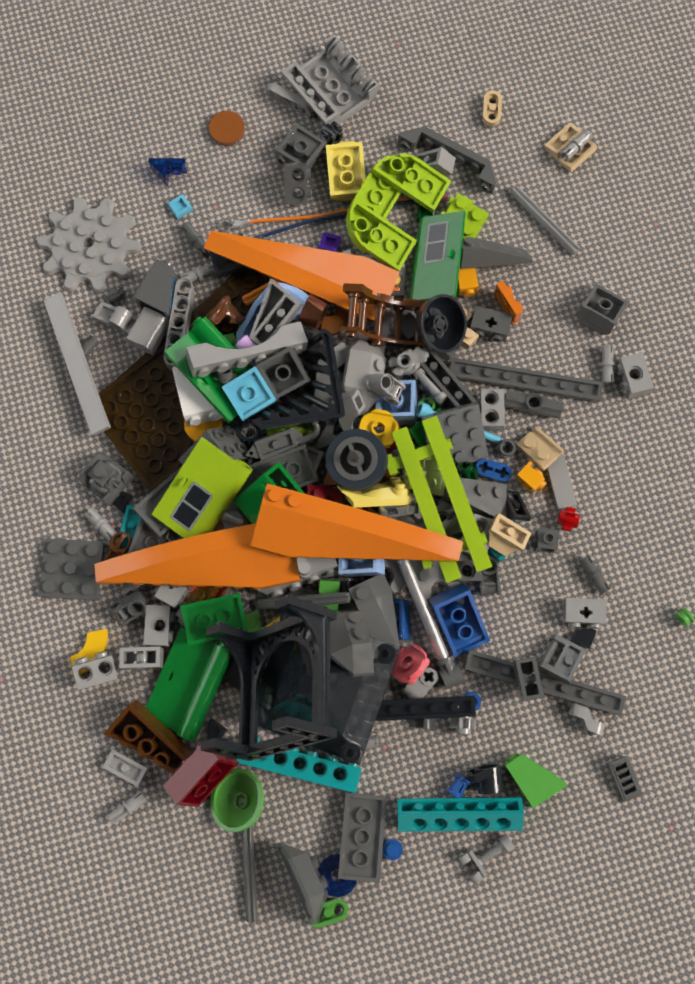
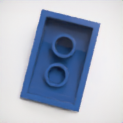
[428,583,490,657]

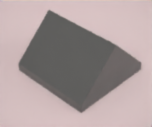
[256,346,310,399]

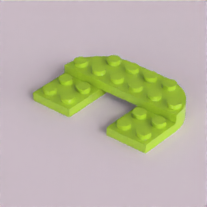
[346,153,451,272]

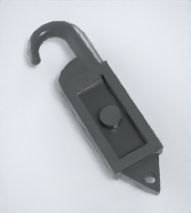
[245,422,320,460]

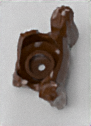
[205,296,244,333]

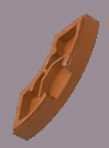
[321,308,358,336]

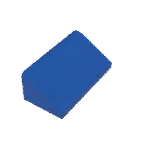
[393,599,410,640]

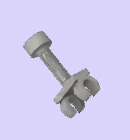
[458,834,515,884]

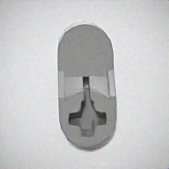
[568,703,605,736]

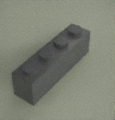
[418,347,479,408]

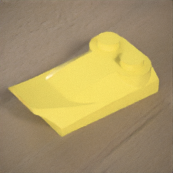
[326,141,366,201]
[337,477,412,508]

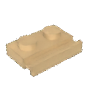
[516,426,564,471]

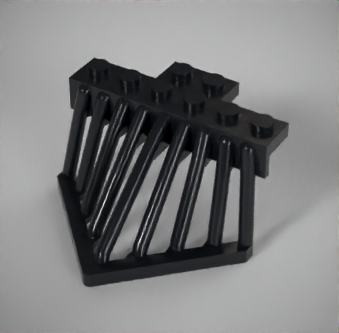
[233,329,345,430]

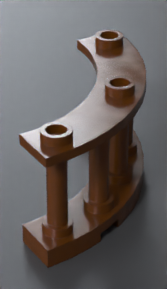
[339,283,427,350]

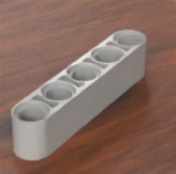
[164,278,195,371]

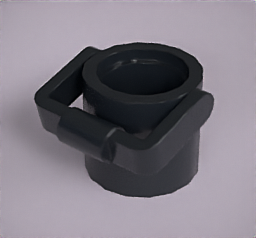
[466,764,504,795]

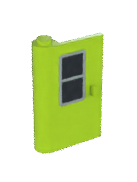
[151,437,253,538]

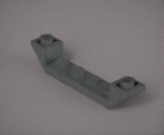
[398,126,496,194]

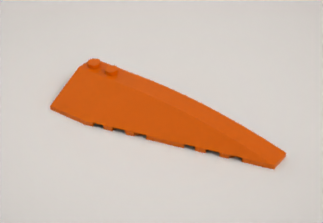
[204,231,399,323]
[250,484,463,562]

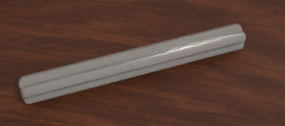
[510,186,580,255]

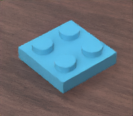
[222,366,277,421]

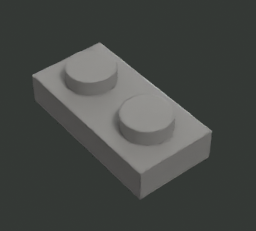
[102,749,149,787]

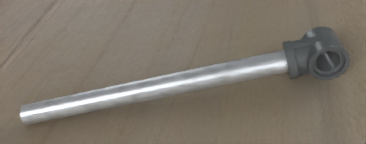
[397,560,465,690]

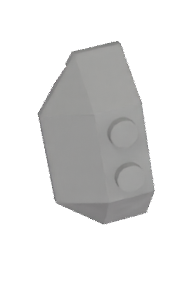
[342,339,386,417]

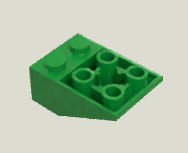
[233,462,305,524]

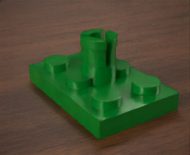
[180,593,248,646]

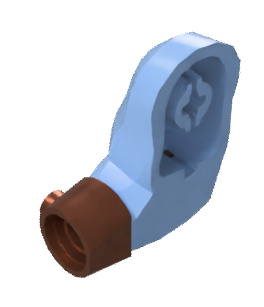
[236,282,328,343]

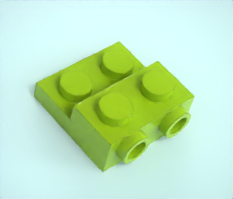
[441,193,489,239]

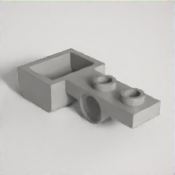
[92,301,170,355]

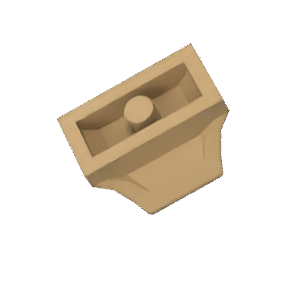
[488,513,531,556]

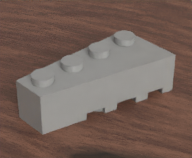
[257,557,339,598]

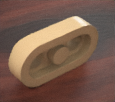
[482,90,502,127]

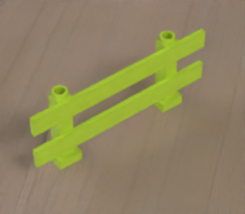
[387,415,492,583]

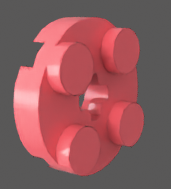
[392,644,430,685]

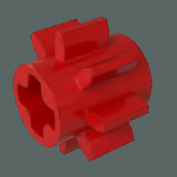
[557,506,580,532]

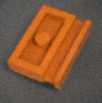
[494,281,523,325]

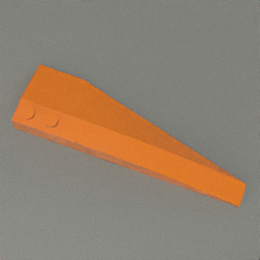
[94,523,300,589]

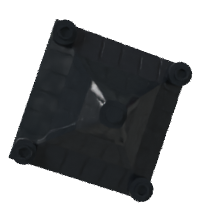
[258,612,401,765]

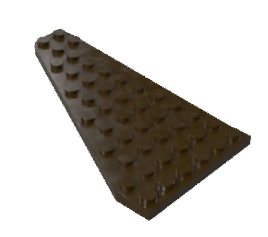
[99,269,270,492]

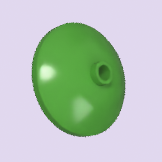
[210,768,264,832]

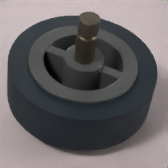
[326,429,388,491]

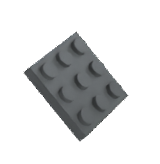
[421,402,489,467]
[38,538,105,601]

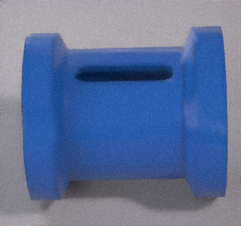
[446,773,472,798]

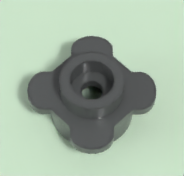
[213,369,237,384]

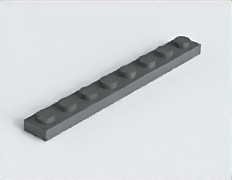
[450,357,603,402]
[464,650,626,716]

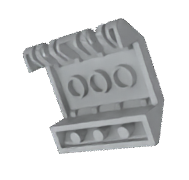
[281,35,380,125]

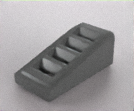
[606,756,642,802]

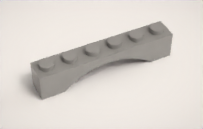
[186,322,308,377]

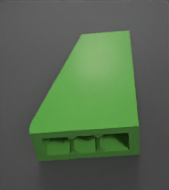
[503,753,568,808]

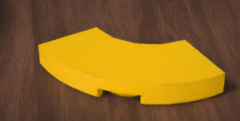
[70,629,108,676]

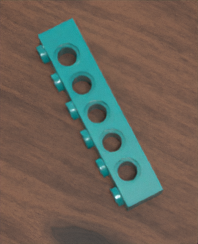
[237,738,362,793]
[397,798,524,832]

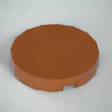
[209,110,245,146]

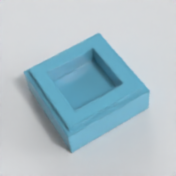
[167,194,193,220]

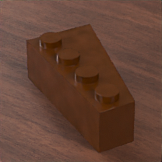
[104,700,193,773]

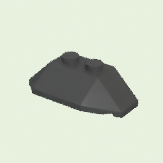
[330,609,374,677]
[276,843,328,925]

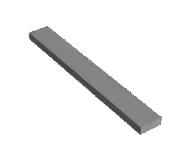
[44,292,111,436]

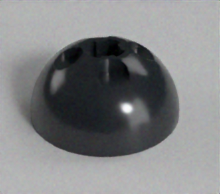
[415,294,467,353]

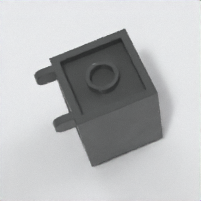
[179,426,250,465]

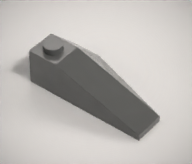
[460,237,532,269]
[347,575,401,654]

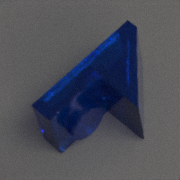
[148,158,188,186]

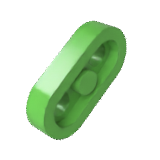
[307,899,349,927]

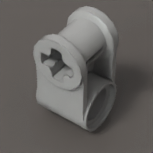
[368,373,406,405]
[401,668,438,698]

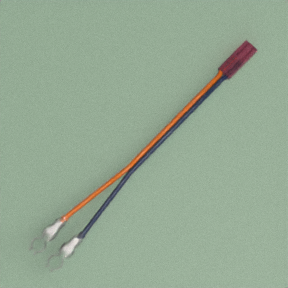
[217,191,448,238]

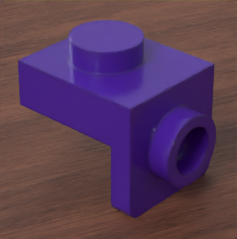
[317,232,342,252]

